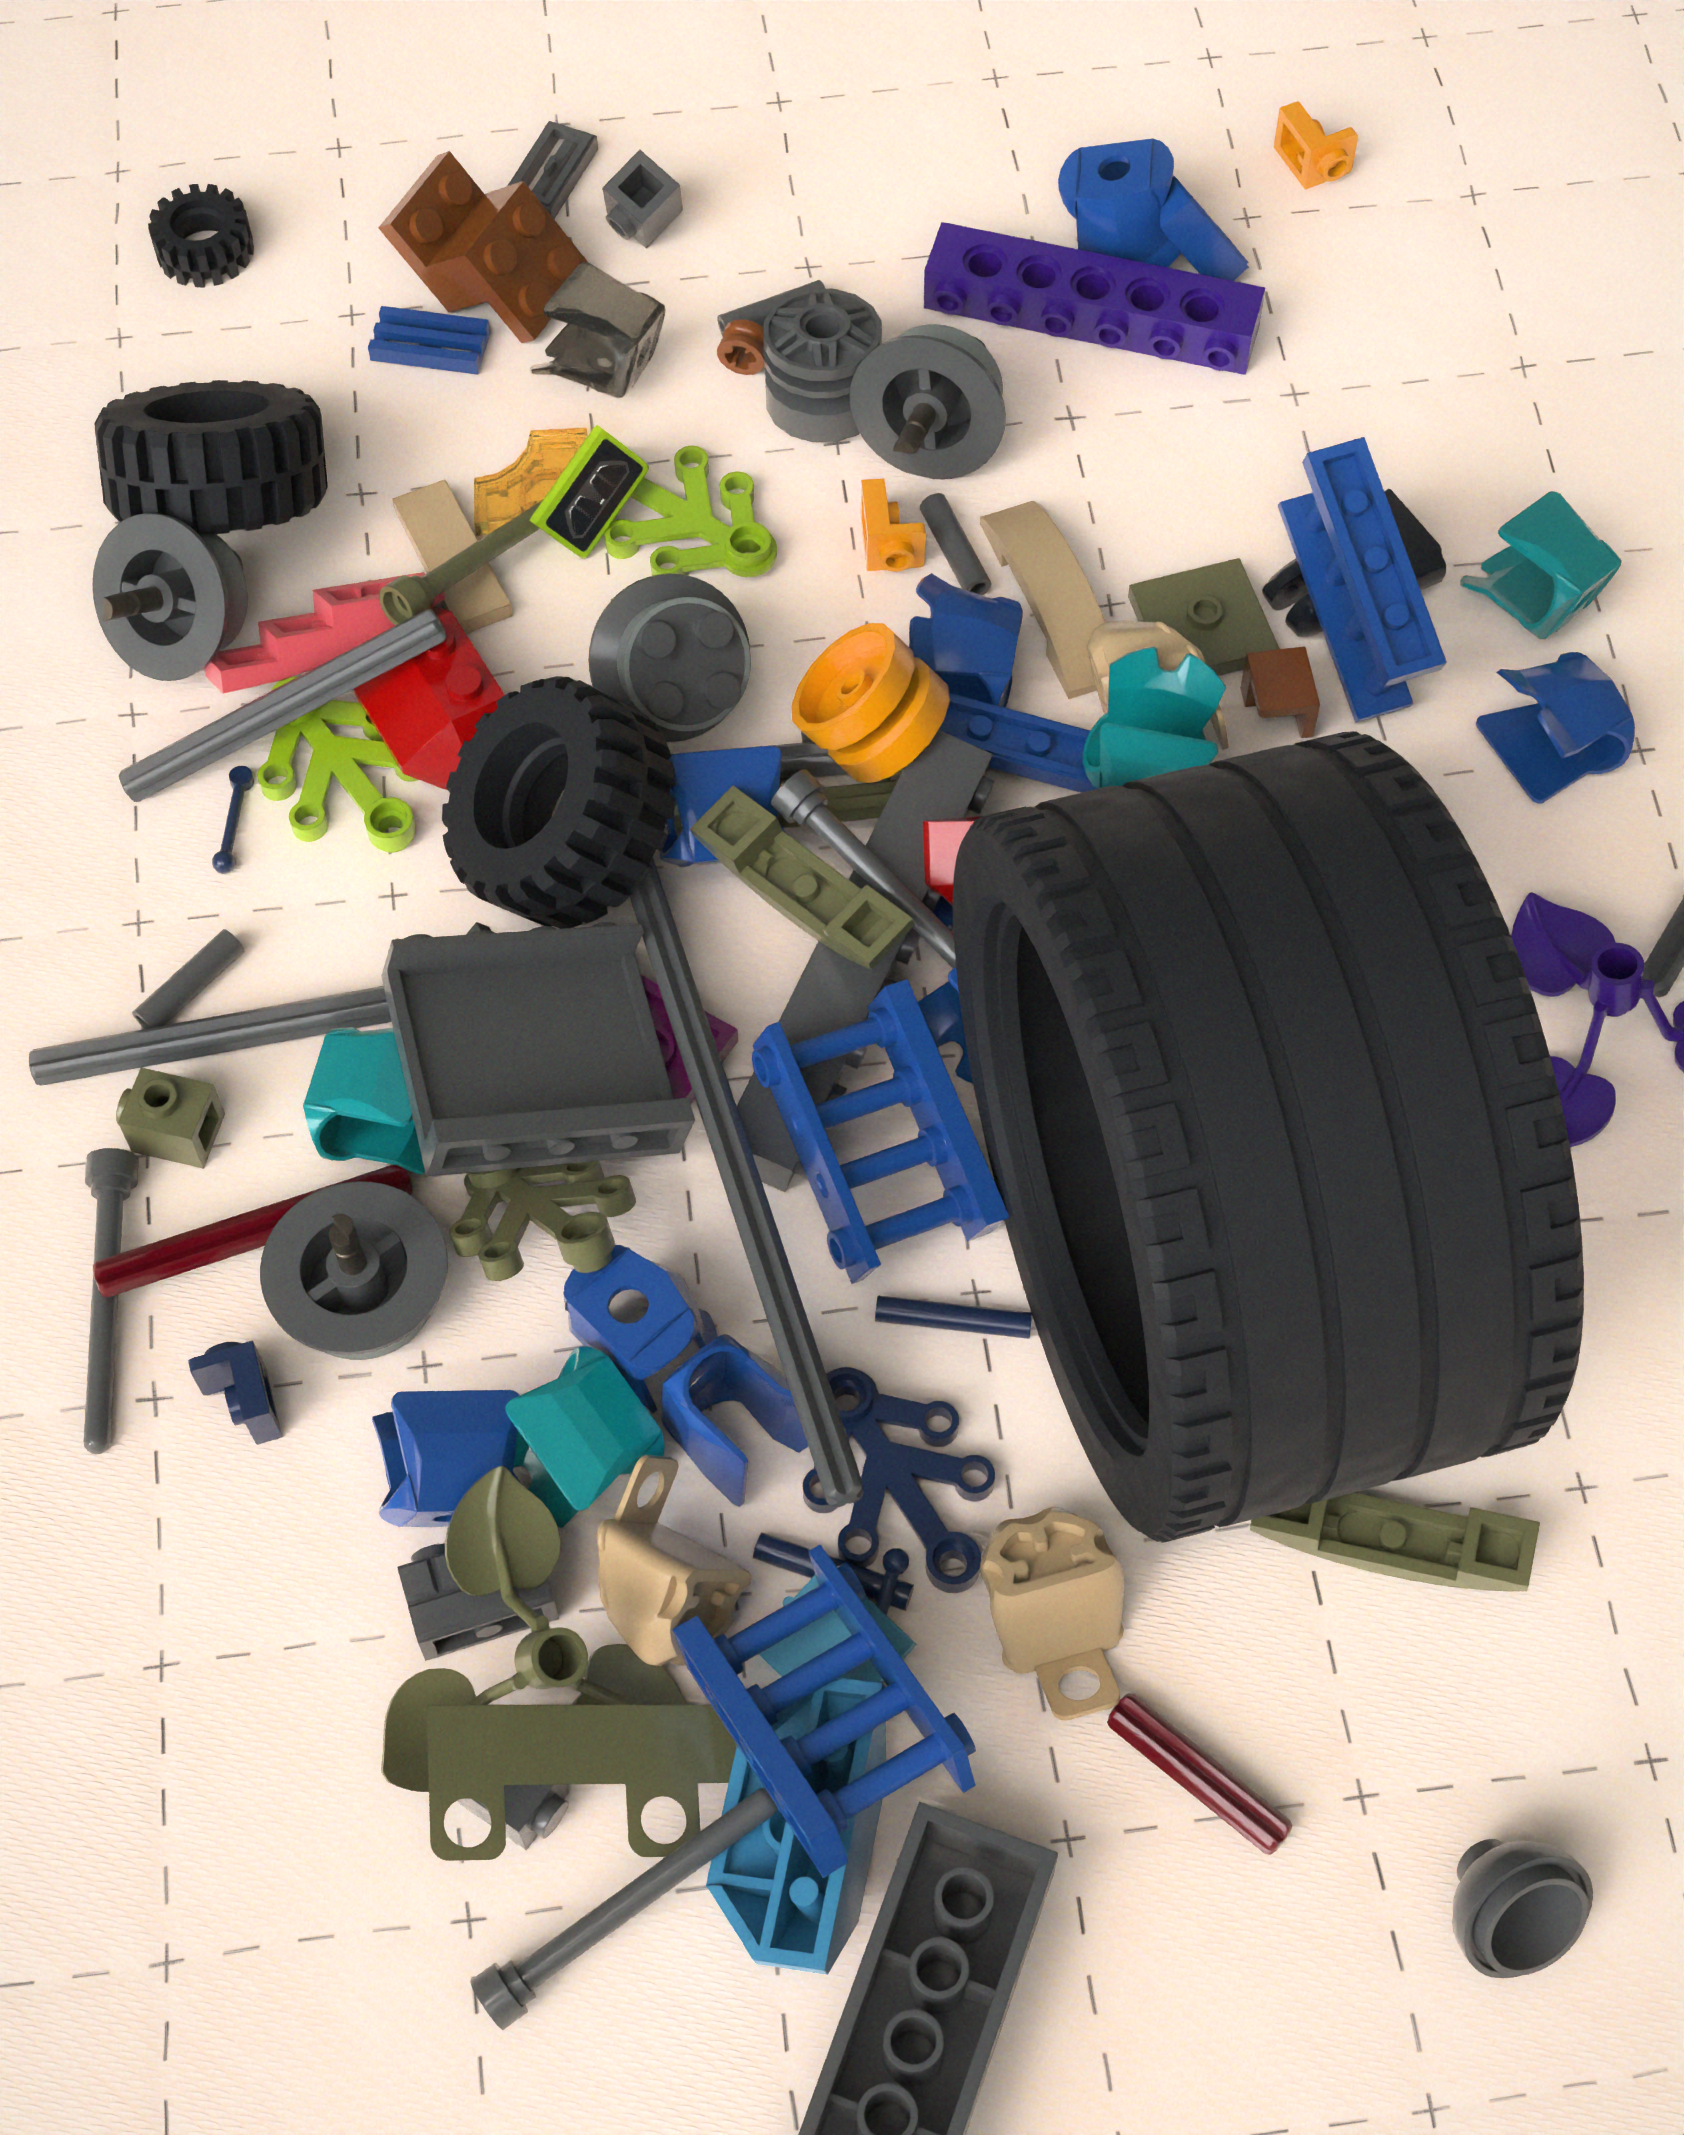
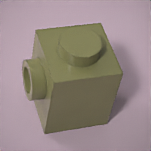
[116,1067,225,1169]

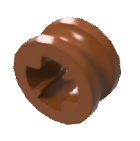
[717,319,765,375]

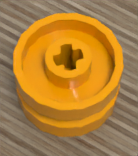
[791,623,950,783]

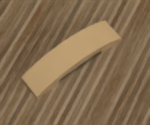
[980,501,1106,699]

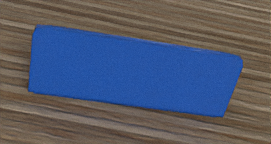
[1160,176,1249,281]

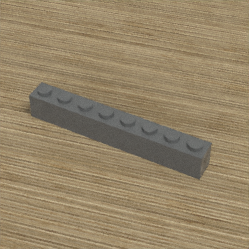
[737,730,995,1192]

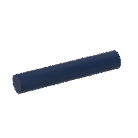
[875,1295,1032,1339]
[753,1532,914,1611]

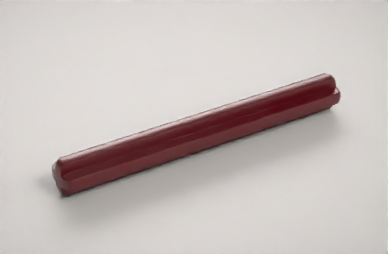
[92,1165,413,1297]

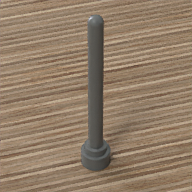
[771,769,956,968]
[83,1148,139,1455]
[470,1788,778,2030]

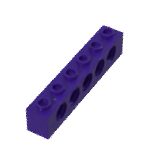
[924,222,1266,375]

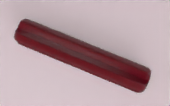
[1107,1693,1293,1855]

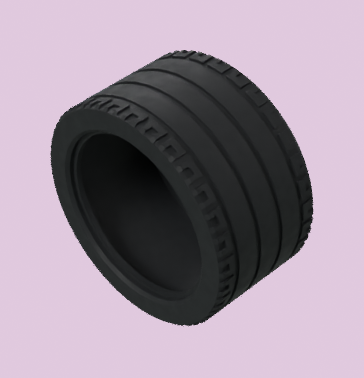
[953,731,1584,1543]

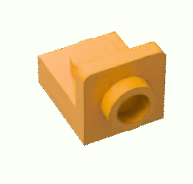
[1274,101,1358,190]
[860,478,926,572]

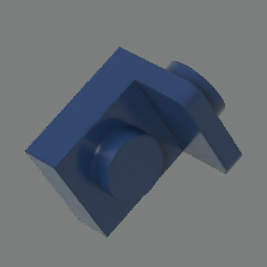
[188,1340,283,1445]

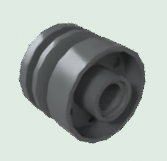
[763,288,882,442]

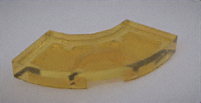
[474,428,588,536]

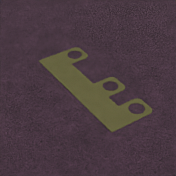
[427,1704,737,1861]

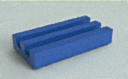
[368,306,491,375]

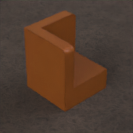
[1240,646,1320,738]

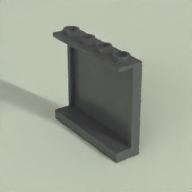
[381,922,695,1177]

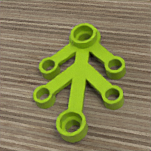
[604,445,777,577]
[257,677,418,853]

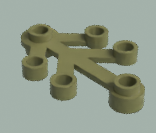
[449,1161,636,1281]

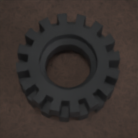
[148,184,254,288]

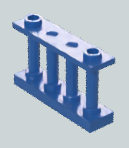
[1278,437,1447,723]
[752,979,1010,1284]
[672,1544,976,1878]

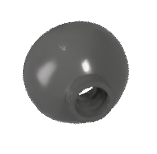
[1452,1839,1593,1978]

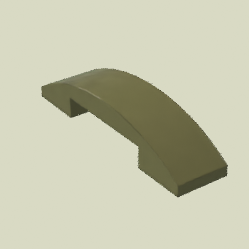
[690,786,915,970]
[1250,1493,1540,1592]

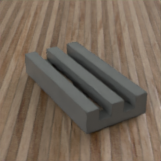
[507,121,598,219]

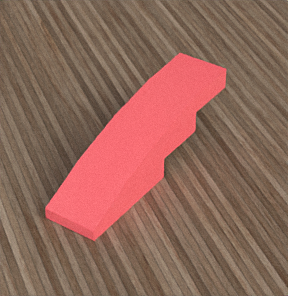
[205,572,445,694]

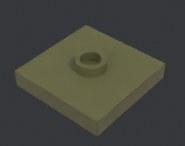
[1128,558,1280,676]

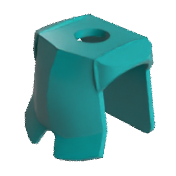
[1460,491,1622,639]
[1083,647,1227,789]
[303,1027,425,1175]
[505,1346,665,1528]

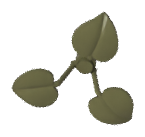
[381,1466,687,1792]

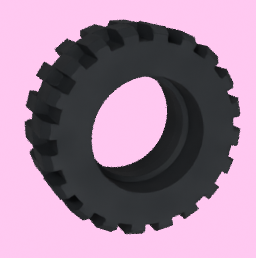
[94,380,328,534]
[442,676,676,929]

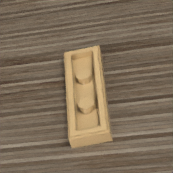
[392,479,513,634]

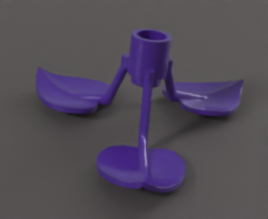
[1511,892,1684,1148]

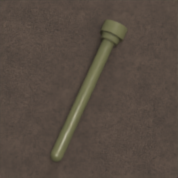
[379,500,543,626]

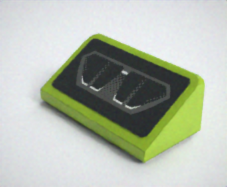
[529,425,649,559]

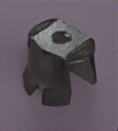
[529,262,666,399]

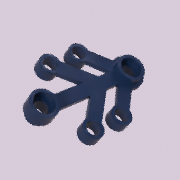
[802,1367,995,1593]

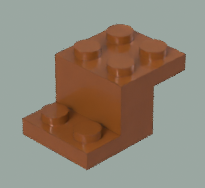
[378,151,591,343]

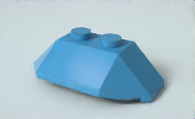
[706,1678,886,1975]

